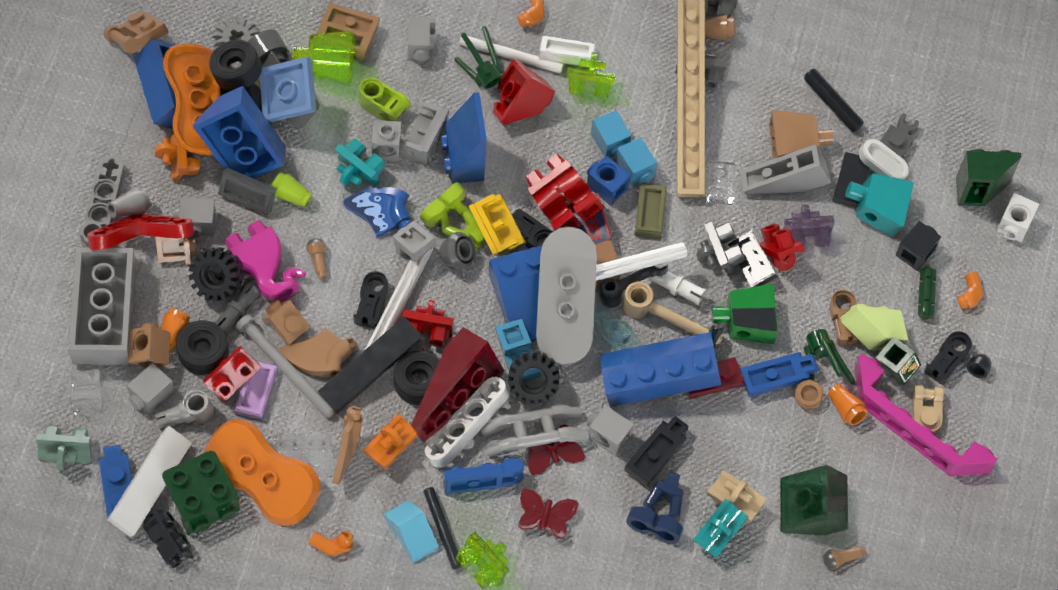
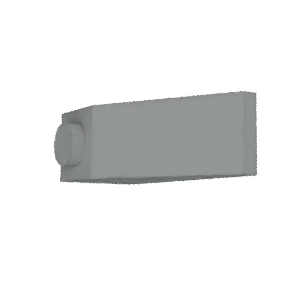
[740,144,831,195]

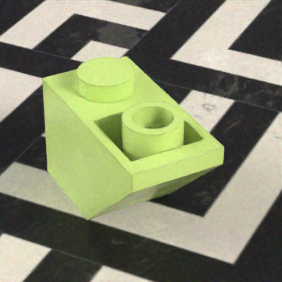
[840,304,908,351]

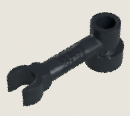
[600,265,668,308]

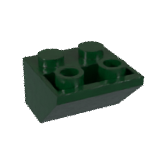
[956,149,1021,206]

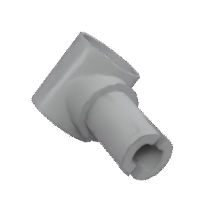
[155,390,215,431]

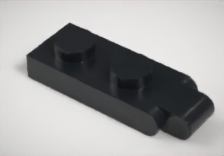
[624,416,689,487]

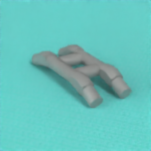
[481,405,589,459]

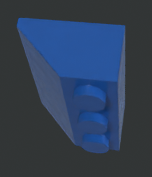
[133,39,176,129]
[193,86,286,179]

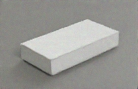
[539,36,595,68]

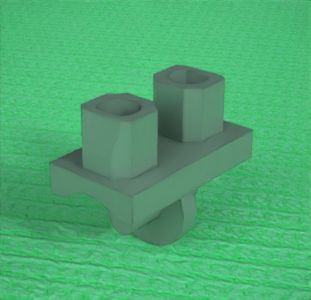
[36,426,92,471]

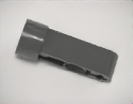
[248,29,320,128]

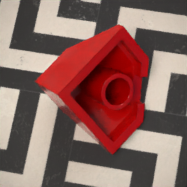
[493,58,556,125]

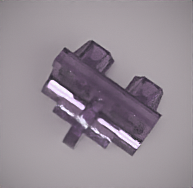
[783,204,835,247]

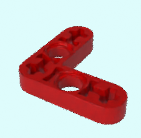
[87,214,194,250]

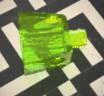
[292,31,356,86]

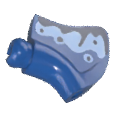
[343,187,411,237]

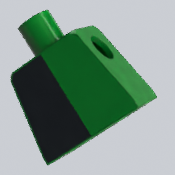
[712,284,778,344]

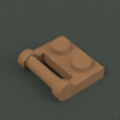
[313,3,380,62]
[103,11,169,54]

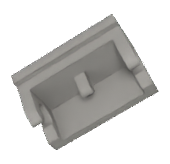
[400,103,449,166]

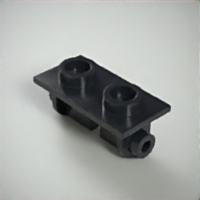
[143,507,194,568]

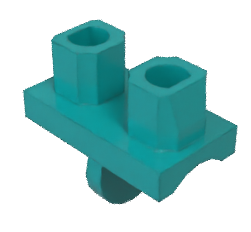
[335,138,386,188]
[693,498,749,558]

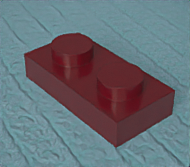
[687,357,744,399]

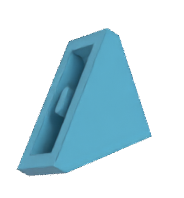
[383,500,439,563]

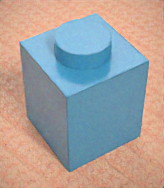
[591,110,631,158]
[615,137,657,187]

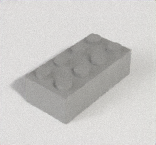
[69,247,136,365]

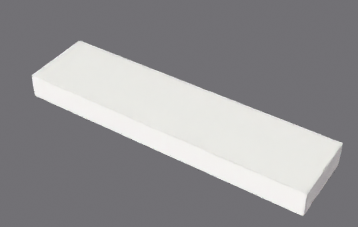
[107,426,192,537]

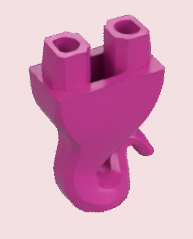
[225,220,306,302]

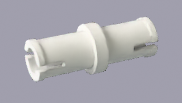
[649,265,706,305]

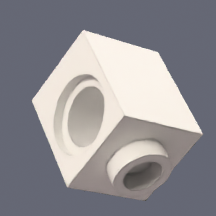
[997,193,1039,242]

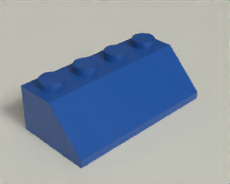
[600,332,721,407]

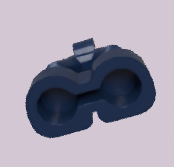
[626,472,684,544]

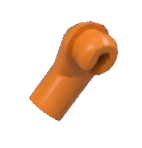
[518,0,544,28]
[957,272,983,309]
[309,531,354,556]

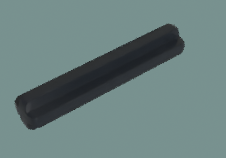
[804,68,864,132]

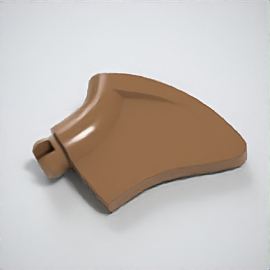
[279,328,358,378]
[333,407,363,484]

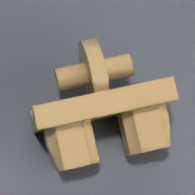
[707,470,767,524]

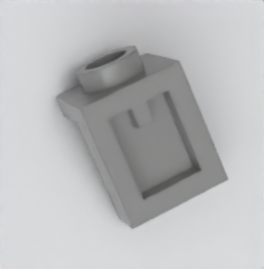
[392,221,436,261]

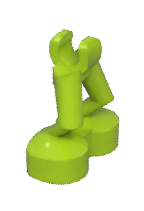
[420,182,485,249]

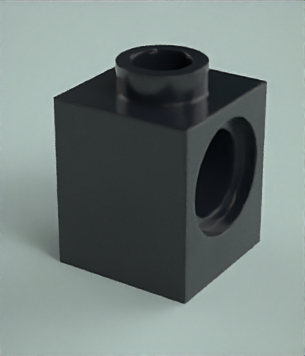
[895,221,942,271]

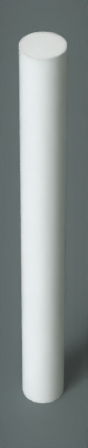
[459,36,564,74]

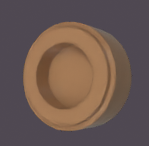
[794,380,823,410]

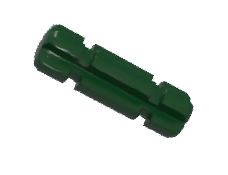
[918,267,937,320]

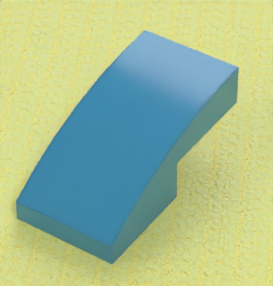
[495,319,541,381]

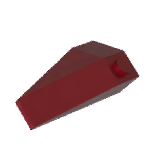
[411,327,505,442]

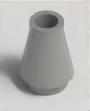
[107,188,150,218]

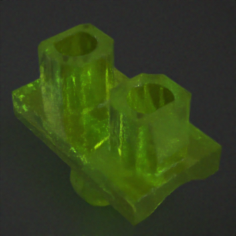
[566,52,616,98]
[456,531,509,589]

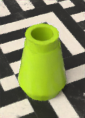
[271,172,313,208]

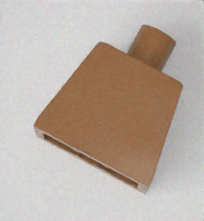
[769,110,833,159]

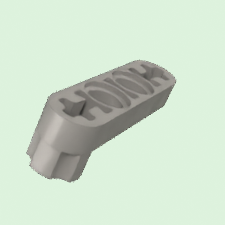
[80,155,124,247]

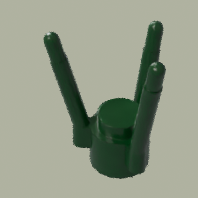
[454,26,504,89]
[803,329,855,384]

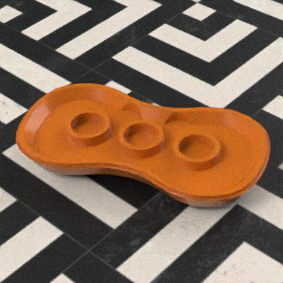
[163,43,221,155]
[204,419,321,526]

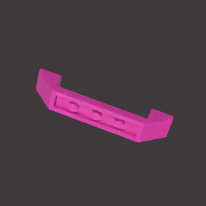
[854,353,998,476]

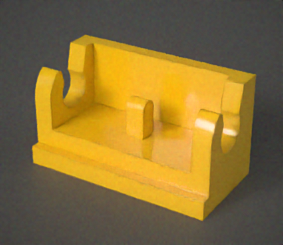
[469,194,526,257]

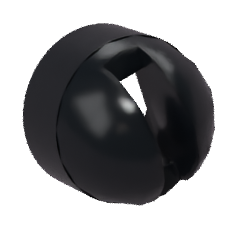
[967,354,992,379]

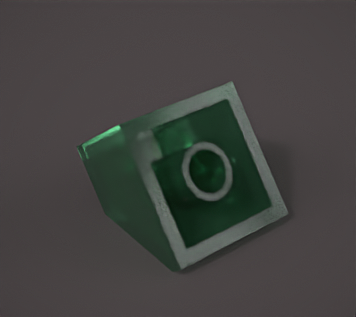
[780,464,848,535]

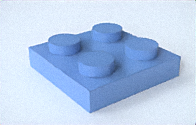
[260,57,317,123]

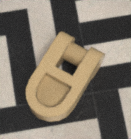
[912,385,944,435]

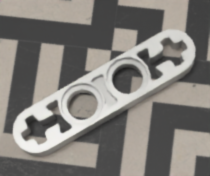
[425,377,509,468]

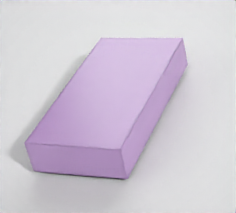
[234,362,278,421]

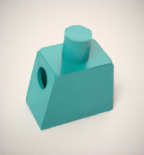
[845,174,914,237]

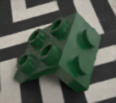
[162,450,240,535]

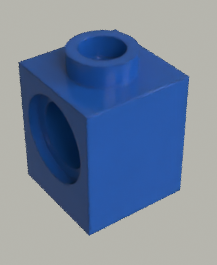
[587,156,631,206]

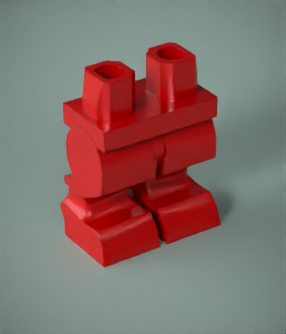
[526,154,604,231]

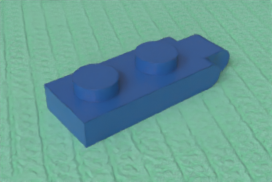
[740,352,819,397]
[99,444,132,523]

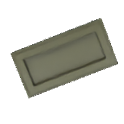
[634,183,667,239]

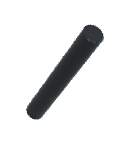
[423,487,463,570]

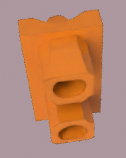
[155,134,200,181]
[364,414,418,470]

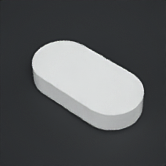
[859,139,909,180]

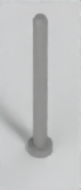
[236,314,335,419]

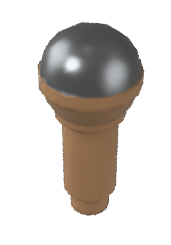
[306,238,327,279]
[823,547,866,570]

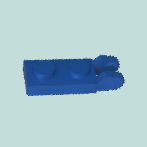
[443,458,524,495]

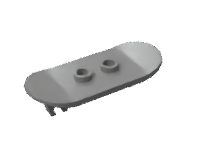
[536,227,597,365]

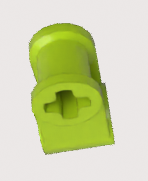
[359,78,411,122]

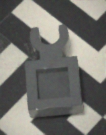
[880,113,919,158]

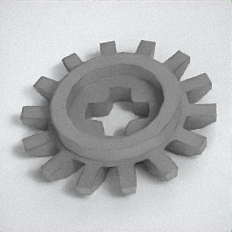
[213,17,260,47]

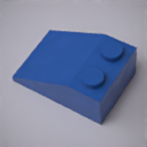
[440,92,487,184]
[488,245,542,342]

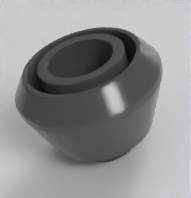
[440,232,475,270]

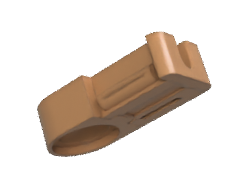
[829,289,861,346]

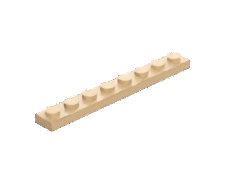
[677,0,705,197]

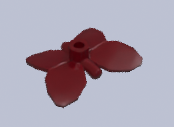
[527,424,585,476]
[518,488,579,539]

